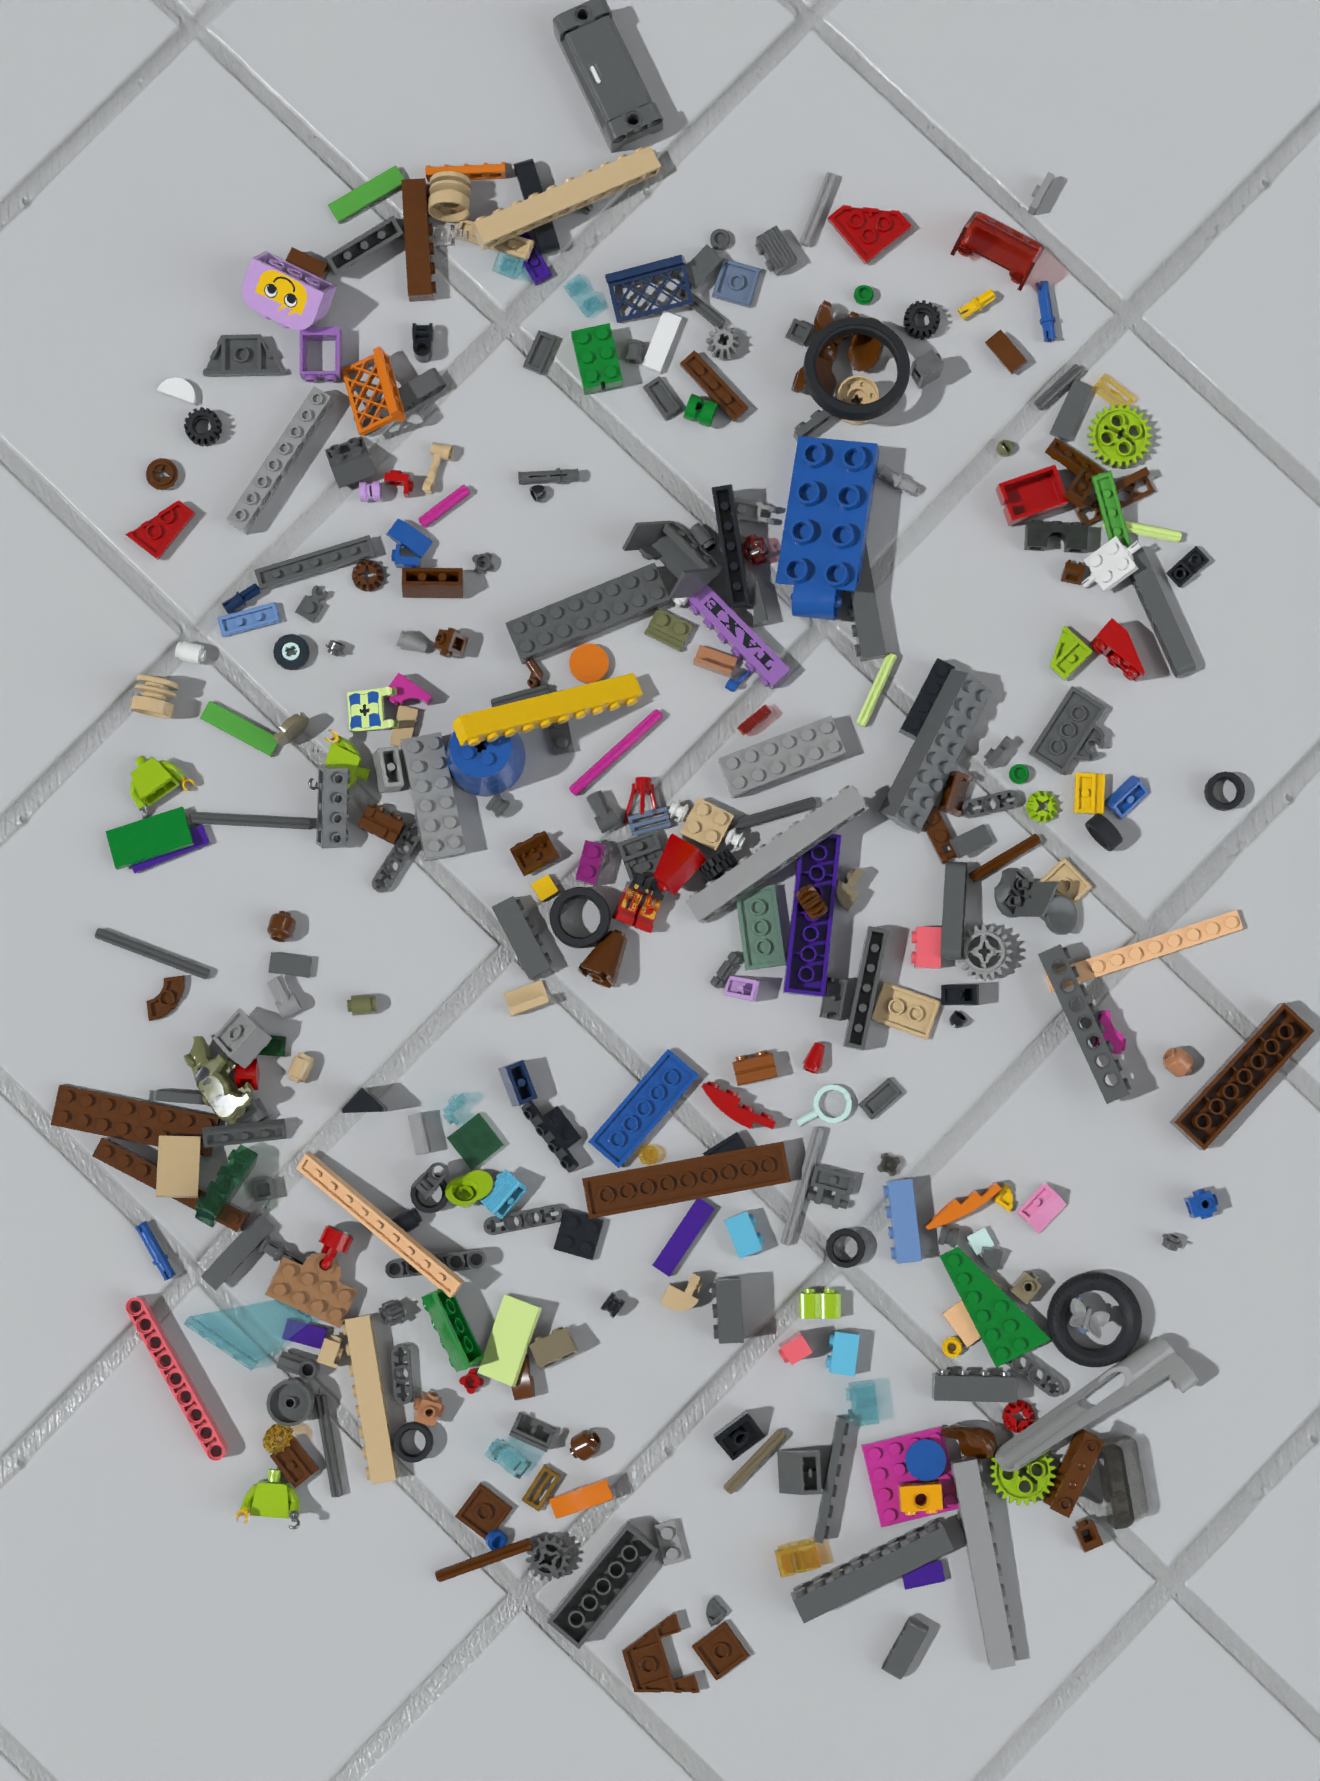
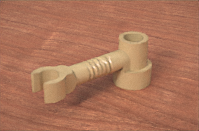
[422,442,454,494]

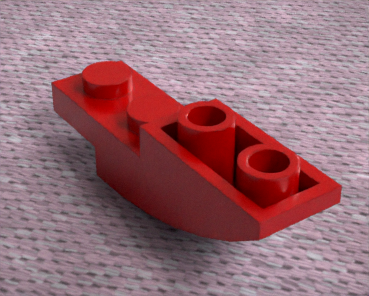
[702,1081,776,1129]

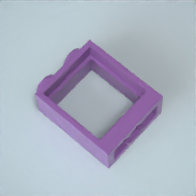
[300,327,342,382]

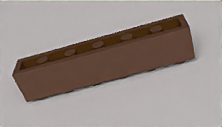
[401,178,437,302]

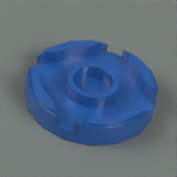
[905,1438,947,1481]

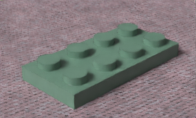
[736,885,786,971]

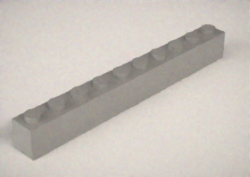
[686,785,869,924]
[950,1456,1018,1670]

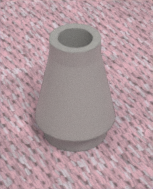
[396,630,428,654]

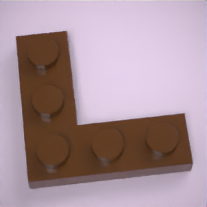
[1045,437,1104,507]

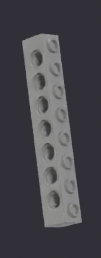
[226,386,334,535]

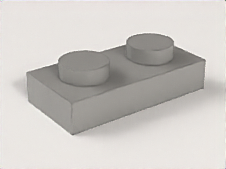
[654,1519,685,1566]

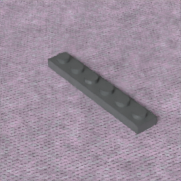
[254,535,376,590]
[813,1416,849,1544]

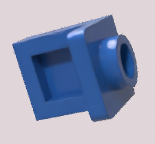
[391,544,421,568]

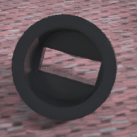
[529,485,546,502]
[949,1010,968,1028]

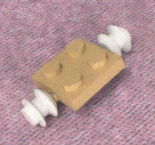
[668,797,746,852]

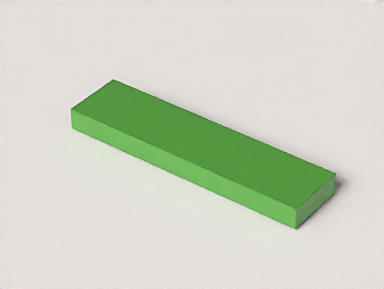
[328,165,404,223]
[1091,470,1131,548]
[200,701,278,757]

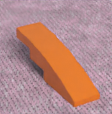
[924,1183,1002,1230]

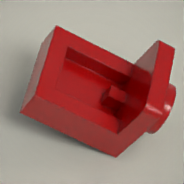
[384,470,414,498]

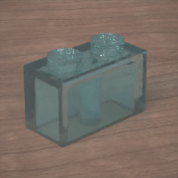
[845,1380,879,1426]

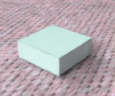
[966,1227,994,1255]

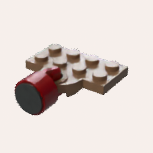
[265,1225,358,1328]

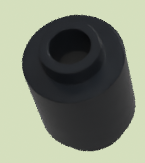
[392,1207,423,1233]

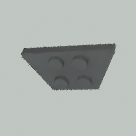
[203,334,281,376]

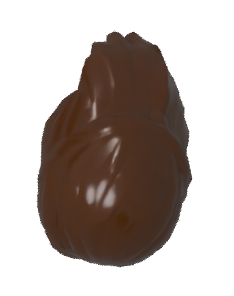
[848,317,884,372]
[940,1424,997,1459]

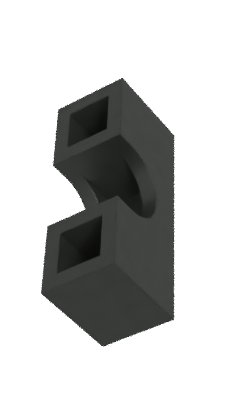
[1024,520,1088,553]

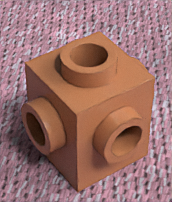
[413,1391,444,1427]

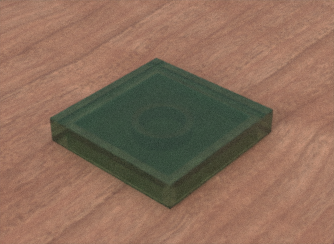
[447,1113,504,1170]

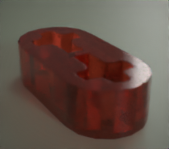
[737,704,772,736]

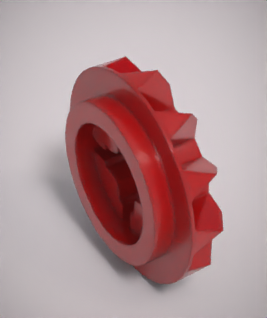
[1002,1400,1035,1433]

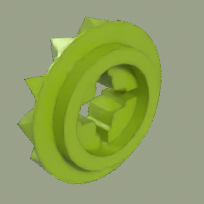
[1026,791,1058,823]

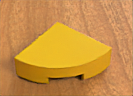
[992,1183,1013,1212]

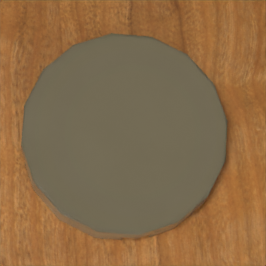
[274,712,309,746]

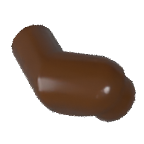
[525,658,543,688]

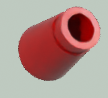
[803,1042,826,1074]

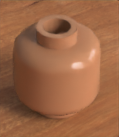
[1163,1047,1194,1077]

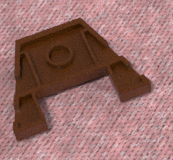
[622,1612,700,1693]

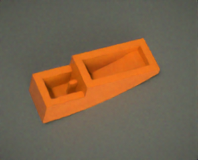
[549,1477,614,1519]

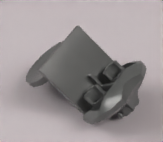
[994,868,1077,935]

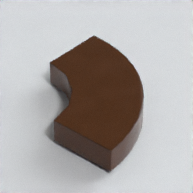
[146,975,186,1021]

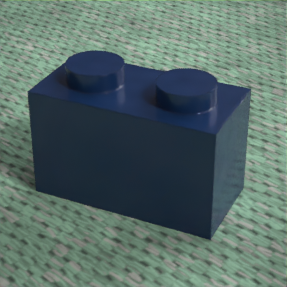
[498,1060,538,1107]

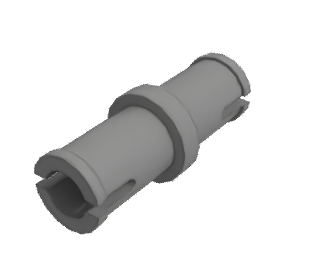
[878,465,918,496]

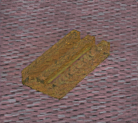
[1092,373,1136,409]

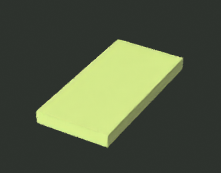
[477,1294,542,1387]

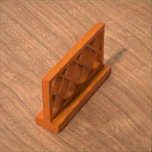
[342,346,407,436]

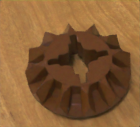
[146,458,178,490]
[352,559,384,592]

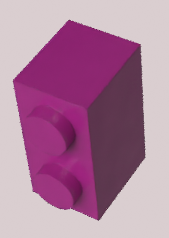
[575,840,605,886]

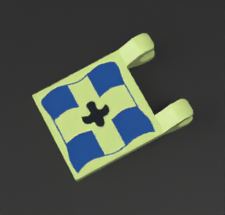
[347,687,399,732]

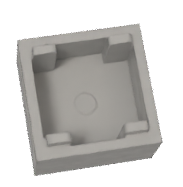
[212,1008,272,1069]

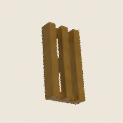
[522,1464,561,1511]

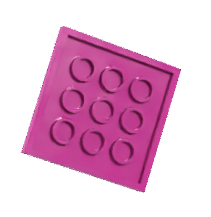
[861,1426,959,1528]

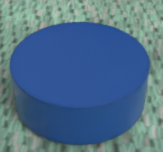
[485,1529,507,1551]

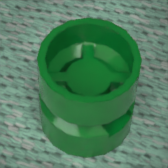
[683,394,718,428]

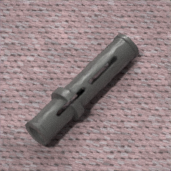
[518,468,579,485]

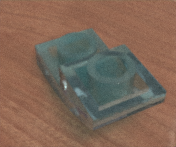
[563,274,603,318]

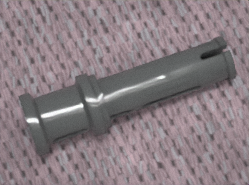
[258,1235,303,1265]

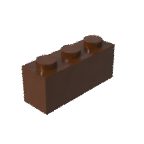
[402,568,463,598]

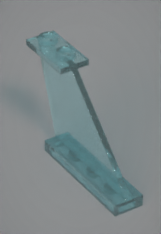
[184,1300,313,1371]

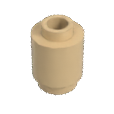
[287,1052,314,1084]

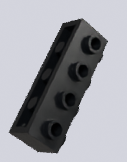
[899,658,955,740]

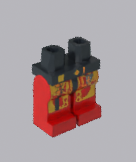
[612,872,664,933]

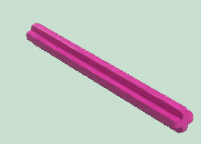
[569,709,663,796]

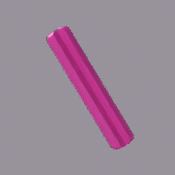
[418,485,470,528]

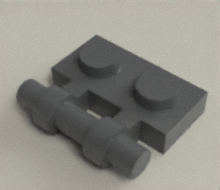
[806,1166,855,1209]

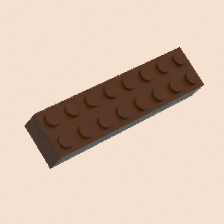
[1170,1003,1314,1151]

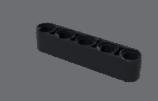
[513,158,560,255]

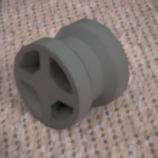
[485,793,510,818]
[938,1225,959,1248]

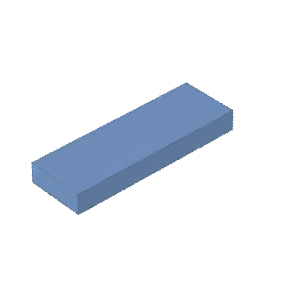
[217,602,281,638]

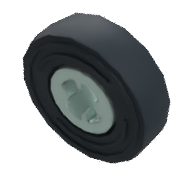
[273,634,310,670]

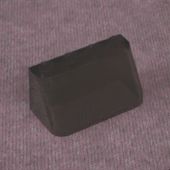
[1097,1436,1148,1530]

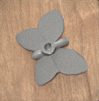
[1069,1298,1110,1338]

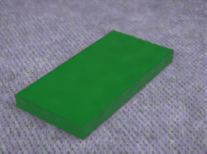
[105,806,194,870]

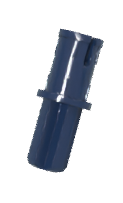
[222,584,261,614]

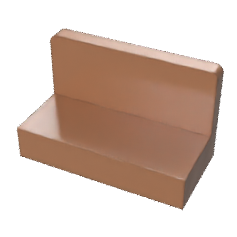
[693,645,738,678]

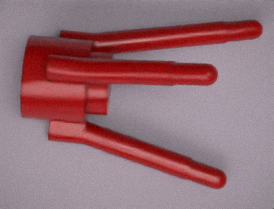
[623,777,658,824]

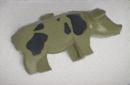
[184,1036,254,1124]

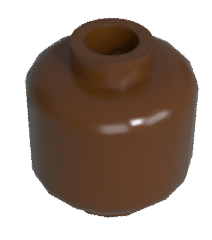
[267,911,296,942]
[570,1430,601,1461]

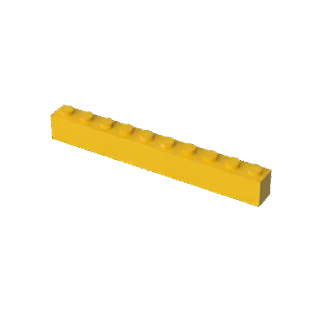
[452,673,643,747]

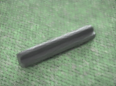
[676,285,725,328]
[1034,364,1082,410]
[491,684,549,707]

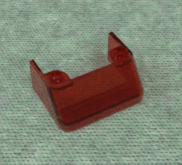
[950,211,1044,291]

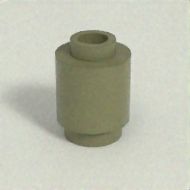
[347,994,377,1016]

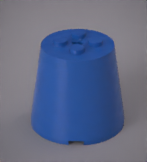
[445,731,526,797]

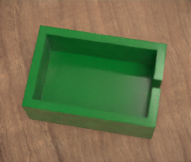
[571,323,623,395]

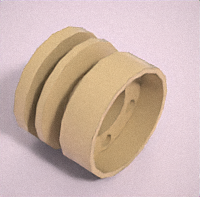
[428,171,471,222]
[836,375,879,425]
[130,675,179,719]

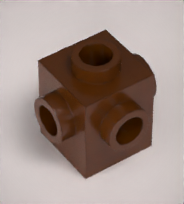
[433,627,469,658]

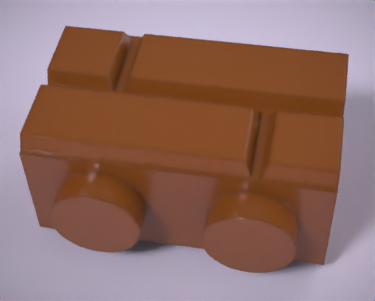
[732,1050,778,1086]

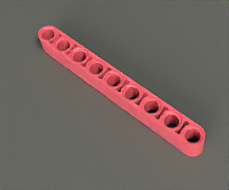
[125,1296,228,1461]

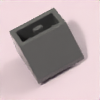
[325,436,376,488]
[777,1449,822,1495]

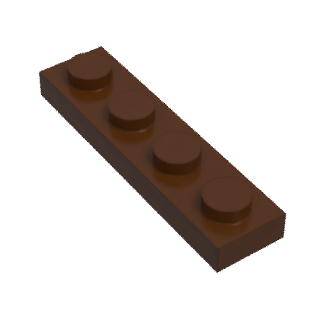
[680,350,749,422]

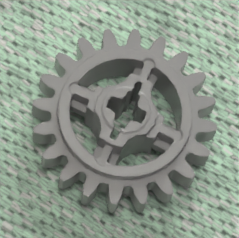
[958,924,1013,981]

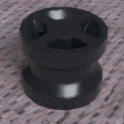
[600,1292,625,1318]

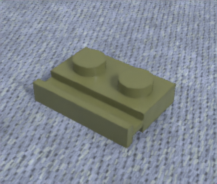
[644,608,693,652]

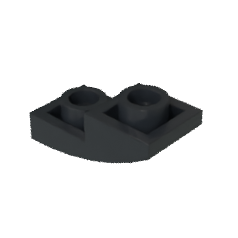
[1166,546,1209,588]

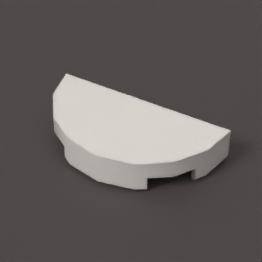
[157,377,196,405]

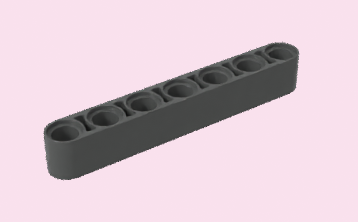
[1129,548,1196,678]

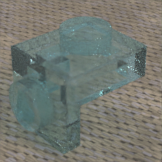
[492,251,525,280]
[443,1094,468,1125]

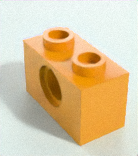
[898,1481,943,1515]

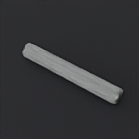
[800,172,836,247]

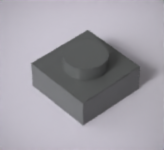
[785,318,812,346]
[252,1178,276,1202]

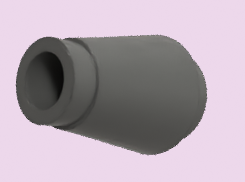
[690,523,717,552]

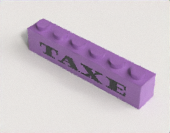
[688,585,790,689]

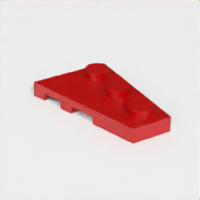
[125,500,195,560]

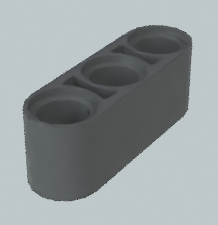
[882,1616,929,1680]

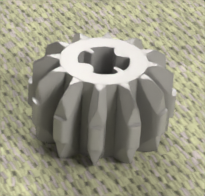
[706,325,740,360]

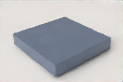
[712,258,761,308]

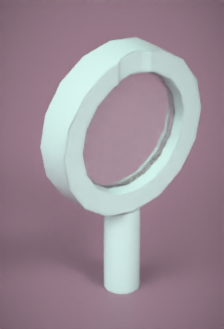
[796,1085,852,1127]

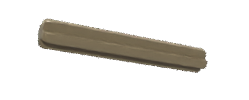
[724,1429,786,1494]

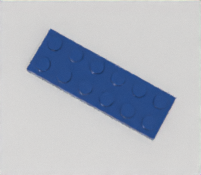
[588,1049,699,1168]

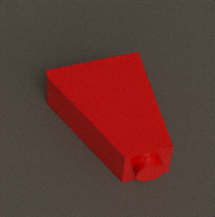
[653,833,706,895]

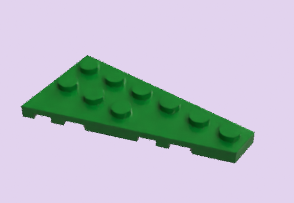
[939,1247,1051,1368]

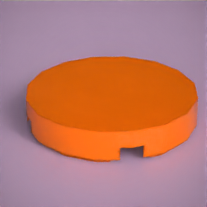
[569,643,609,684]

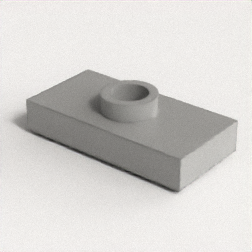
[1027,172,1055,215]

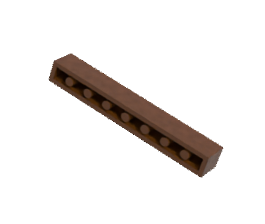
[92,1138,250,1232]

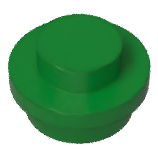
[854,285,874,305]
[1009,764,1029,784]

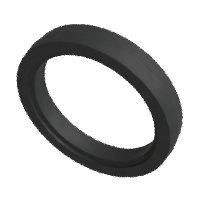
[804,317,910,421]

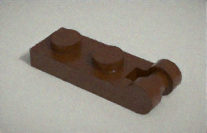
[923,805,958,865]

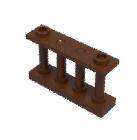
[1043,1429,1104,1518]

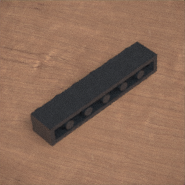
[712,484,751,609]

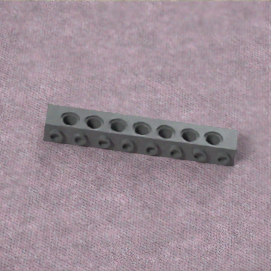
[1038,944,1132,1104]

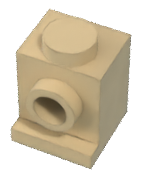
[317,1335,344,1368]

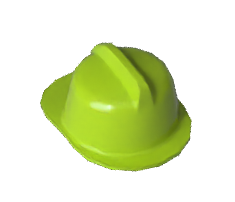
[445,1170,493,1208]

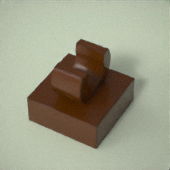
[1061,560,1085,585]

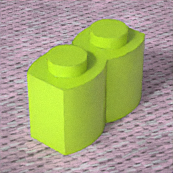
[799,1288,841,1319]

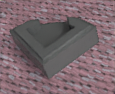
[981,1246,1003,1271]
[706,1596,727,1627]

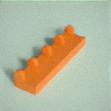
[425,162,506,182]

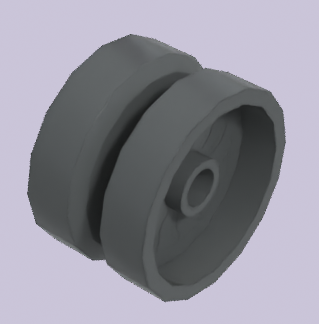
[266,1377,315,1427]

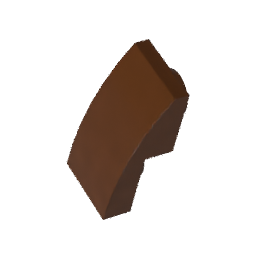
[985,329,1027,374]
[511,1354,535,1401]

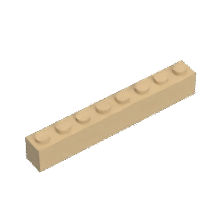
[342,1314,398,1485]

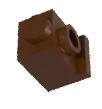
[1072,1517,1104,1553]

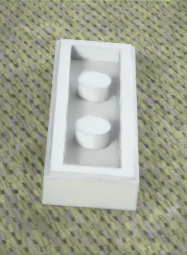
[642,311,682,373]

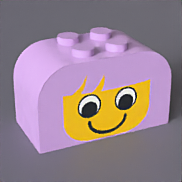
[242,251,337,330]

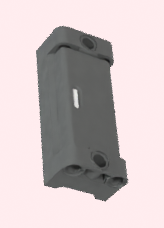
[553,0,663,153]

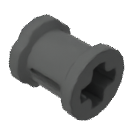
[624,339,645,364]

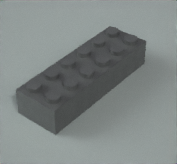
[547,1520,659,1649]

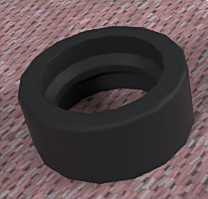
[1204,771,1245,811]
[1085,813,1123,851]
[410,1174,448,1213]
[826,1228,865,1268]
[393,1421,434,1463]

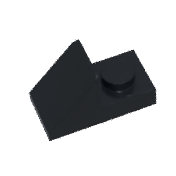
[941,984,979,1006]

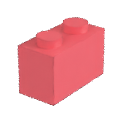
[911,927,941,969]
[778,1331,812,1365]

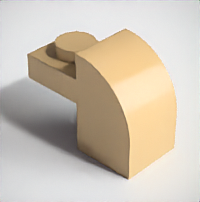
[660,1273,702,1311]

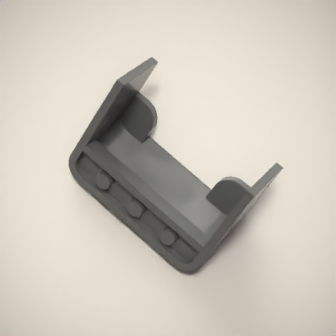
[622,521,722,599]

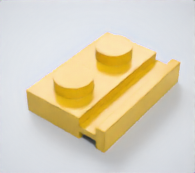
[1073,772,1105,815]

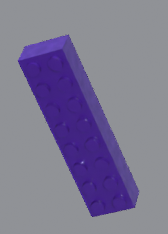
[783,834,841,998]

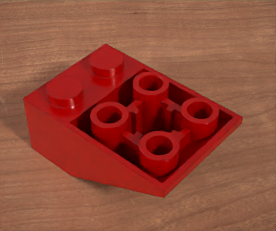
[1090,618,1145,682]

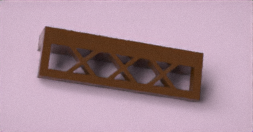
[1073,467,1155,526]

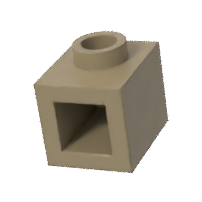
[1008,1271,1042,1305]

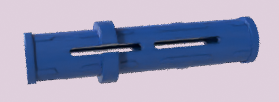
[1035,281,1057,342]
[135,1221,176,1281]

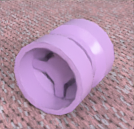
[359,481,381,502]

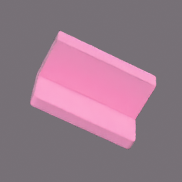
[1017,1183,1066,1233]

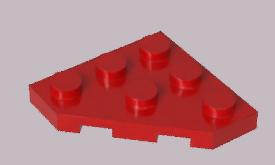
[828,205,911,264]

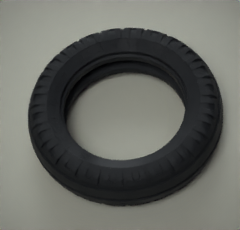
[1047,1272,1142,1367]

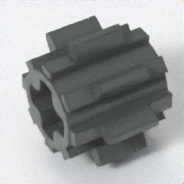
[378,1300,405,1327]

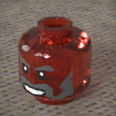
[742,534,770,566]

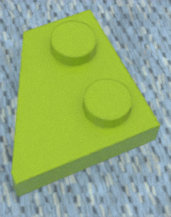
[1050,626,1093,681]

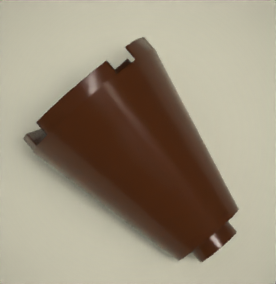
[578,929,627,988]

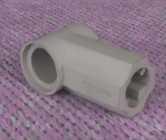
[267,975,302,1019]

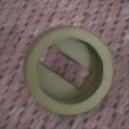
[996,440,1013,457]

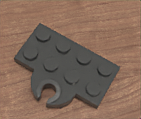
[1028,686,1106,775]

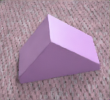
[723,975,760,1002]

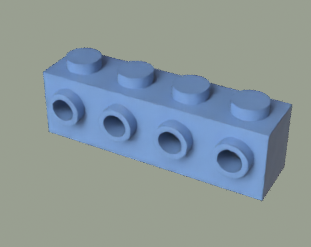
[883,1178,922,1264]

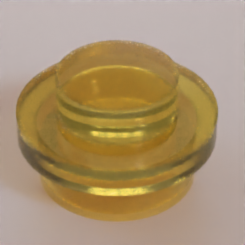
[638,1145,659,1165]

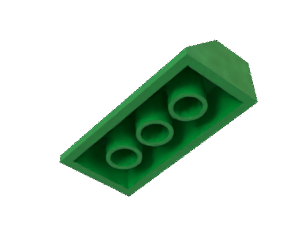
[421,1288,484,1372]

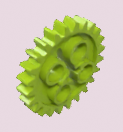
[1086,403,1153,469]
[988,1440,1056,1506]

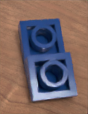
[386,518,433,558]

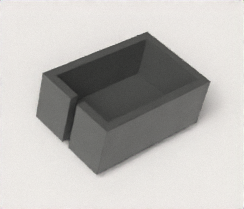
[711,1277,744,1344]

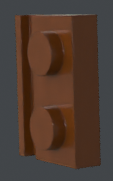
[270,1436,320,1488]

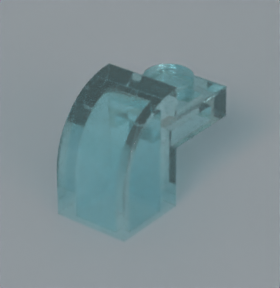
[484,1438,532,1479]

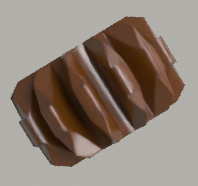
[796,884,827,920]

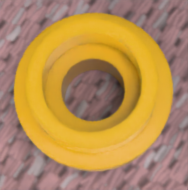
[942,1337,963,1358]

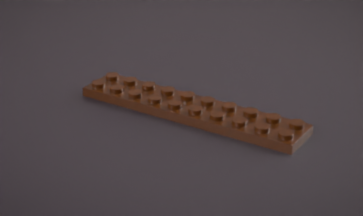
[582,1141,791,1219]

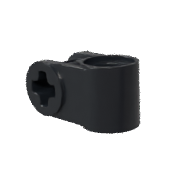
[412,323,434,363]

